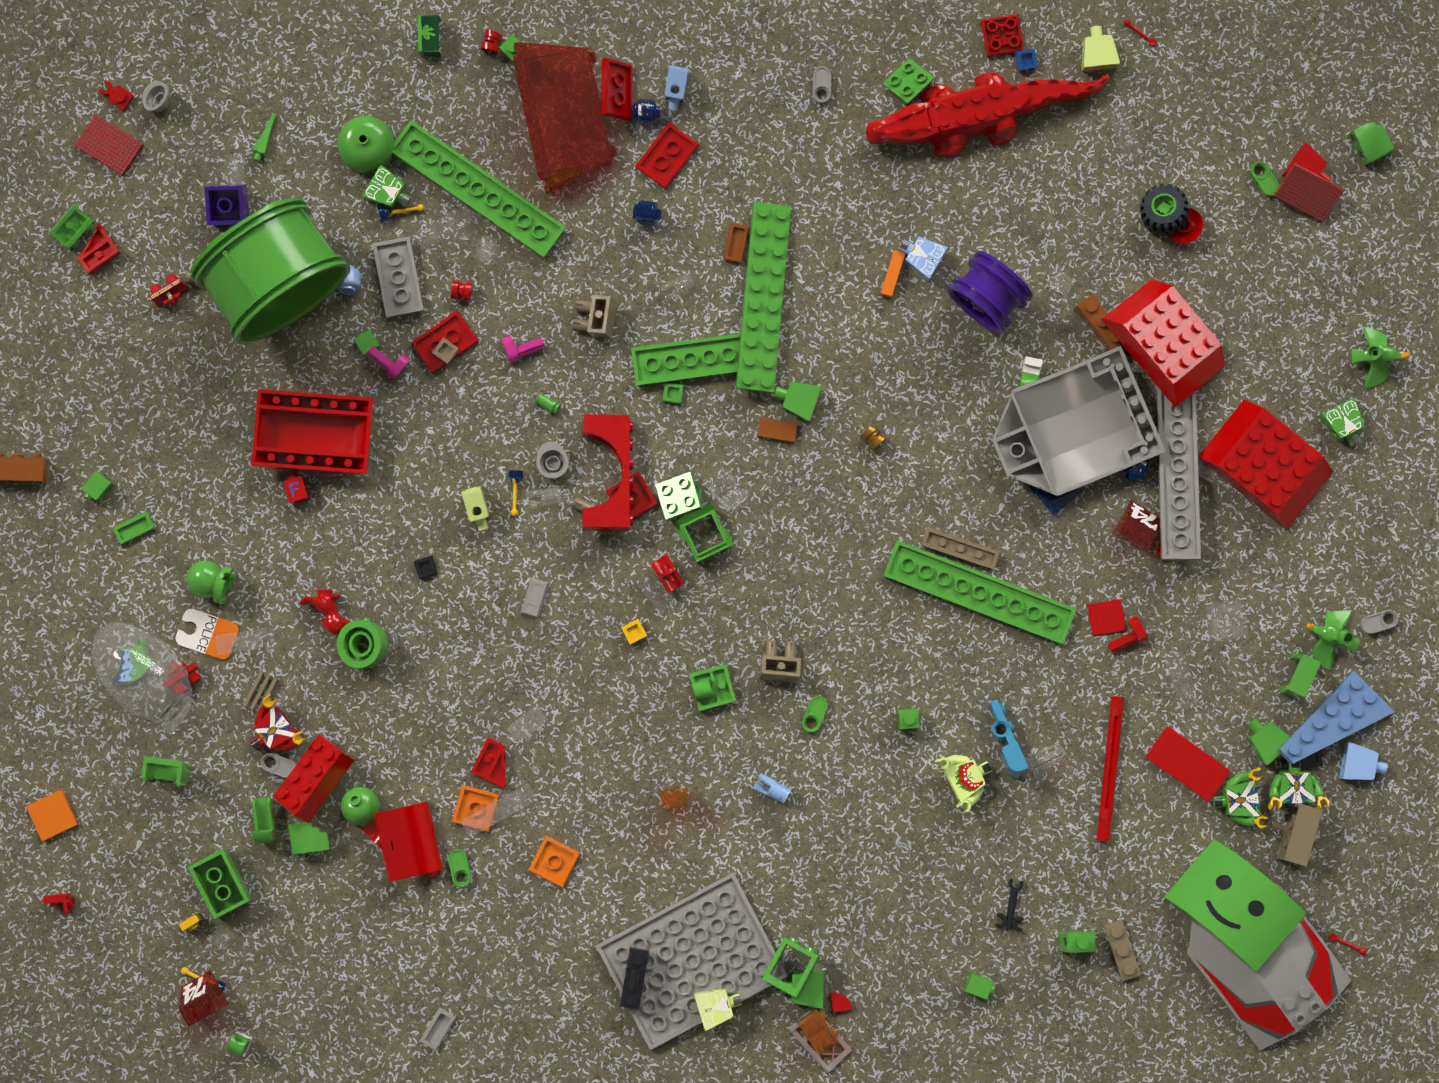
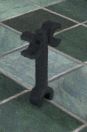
[995,879,1024,931]

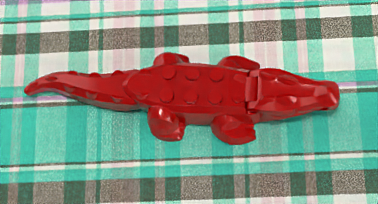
[865,72,1110,158]

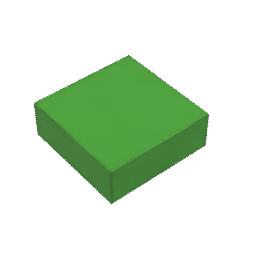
[354,330,380,356]
[662,382,684,404]

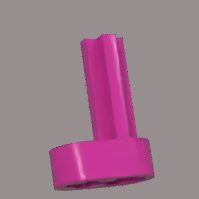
[501,336,545,364]
[366,345,410,380]

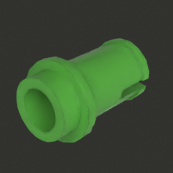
[535,393,561,414]

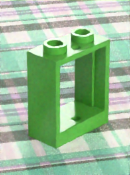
[762,937,820,999]

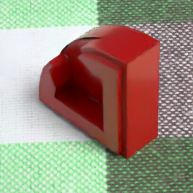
[830,992,852,1012]

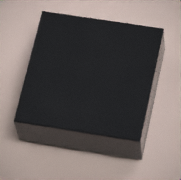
[414,555,438,579]

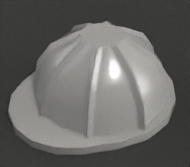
[142,81,172,112]
[536,442,569,478]

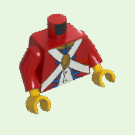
[250,694,307,752]

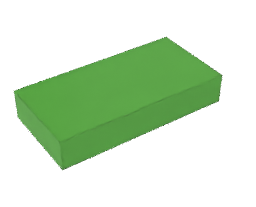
[112,511,156,546]

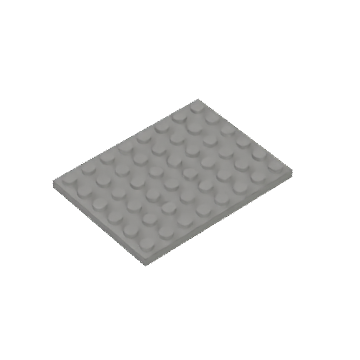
[596,872,788,1050]

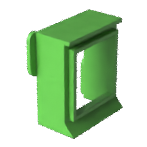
[675,504,734,563]
[1278,651,1321,699]
[141,756,191,786]

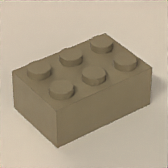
[1276,803,1324,867]

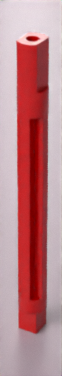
[1096,696,1125,842]

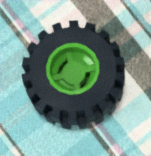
[1140,184,1189,236]

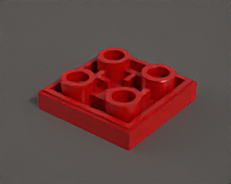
[980,14,1024,57]

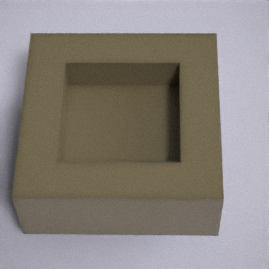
[432,337,460,365]

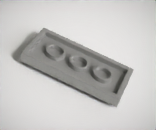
[372,236,424,319]

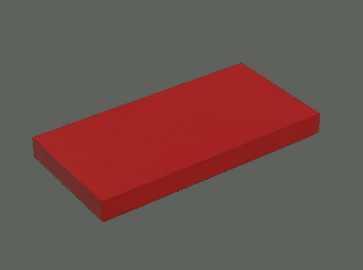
[1145,726,1231,802]

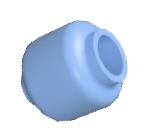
[338,265,361,295]

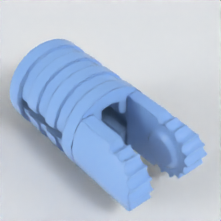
[753,773,791,805]

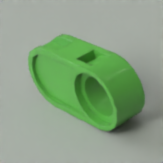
[1250,162,1279,197]
[802,696,828,732]
[448,849,471,887]

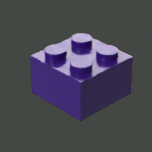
[204,184,249,225]

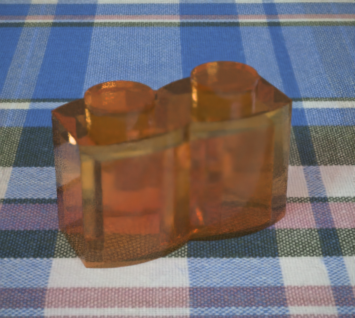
[796,1009,839,1055]

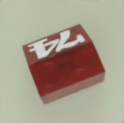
[1112,500,1160,552]
[179,970,229,1027]

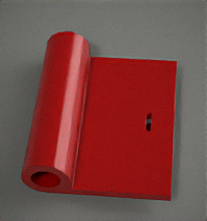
[374,801,443,882]

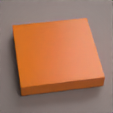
[452,785,500,832]
[26,790,79,841]
[528,836,580,888]

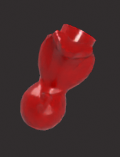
[299,590,351,635]

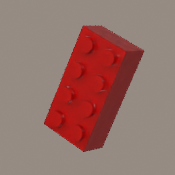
[273,734,355,824]

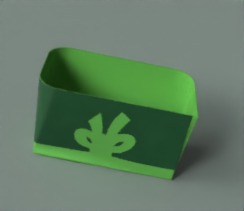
[417,15,442,56]

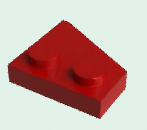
[78,223,121,275]
[471,737,506,788]

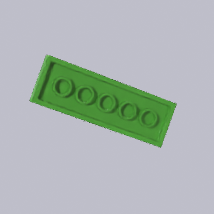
[631,333,740,386]

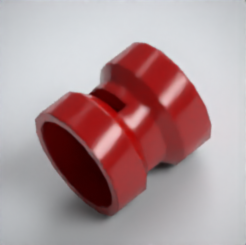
[480,30,503,55]
[451,280,473,301]

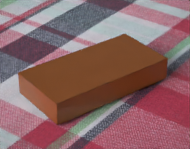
[723,223,750,264]
[757,417,798,443]

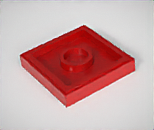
[606,471,658,519]

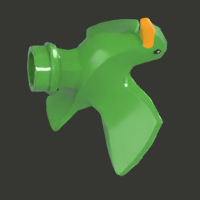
[1351,326,1410,389]
[1306,610,1360,670]

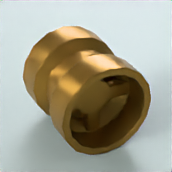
[860,424,886,451]

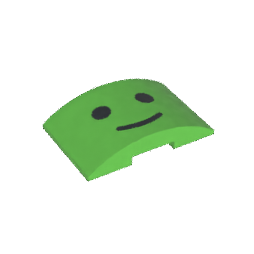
[1164,839,1307,973]

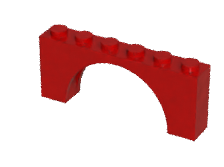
[582,414,633,532]

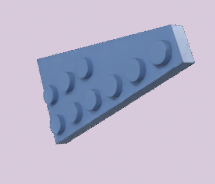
[1277,671,1395,764]

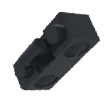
[620,946,650,1010]

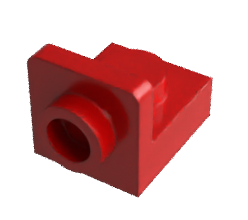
[43,893,75,914]

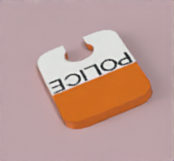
[176,609,239,660]

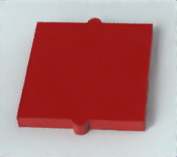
[1087,599,1126,635]

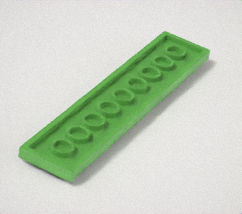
[392,120,566,259]
[735,201,791,394]
[883,540,1076,645]

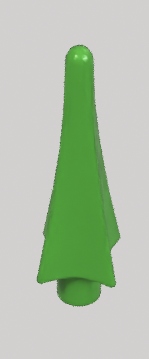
[252,113,276,162]

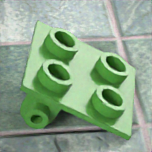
[883,58,935,106]

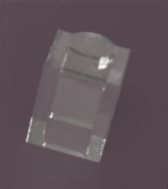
[475,236,497,265]

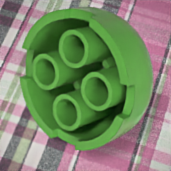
[337,116,395,174]

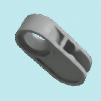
[813,66,831,105]
[1360,610,1399,634]
[261,753,297,778]

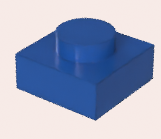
[1015,48,1038,70]

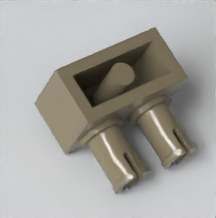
[572,295,617,339]
[759,640,801,683]

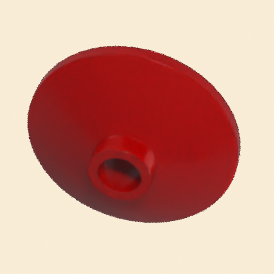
[1167,208,1204,244]

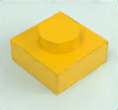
[621,619,647,645]
[179,913,202,932]

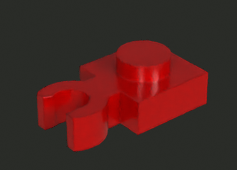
[98,80,135,111]

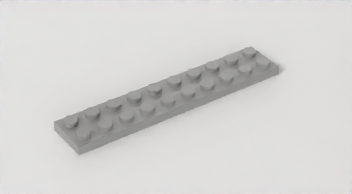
[1156,385,1201,560]

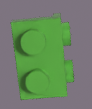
[49,204,93,249]

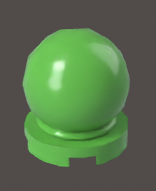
[186,561,235,605]

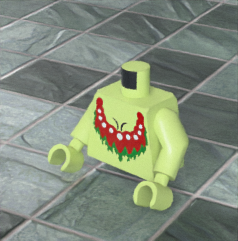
[935,755,992,814]

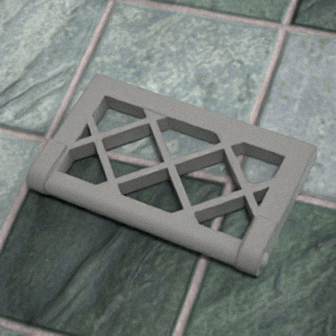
[788,1007,852,1073]

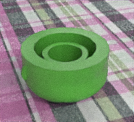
[337,618,388,671]

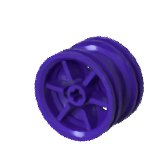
[946,250,1033,335]

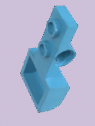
[990,699,1029,779]

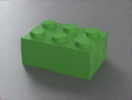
[188,848,253,919]

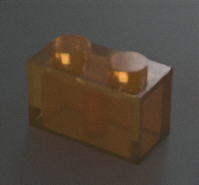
[659,785,689,811]

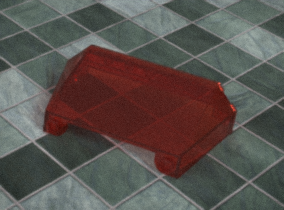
[513,42,617,194]

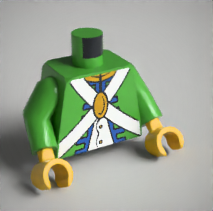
[1268,760,1329,811]
[1213,768,1269,828]

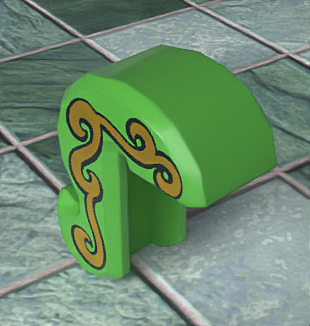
[252,797,276,844]

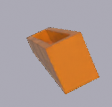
[880,250,905,299]

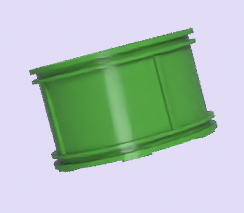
[189,197,351,345]

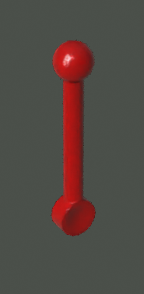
[1124,19,1157,46]
[1329,933,1367,955]

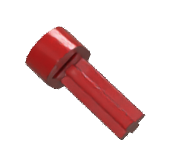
[1107,616,1148,654]

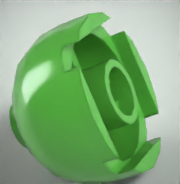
[341,786,381,826]

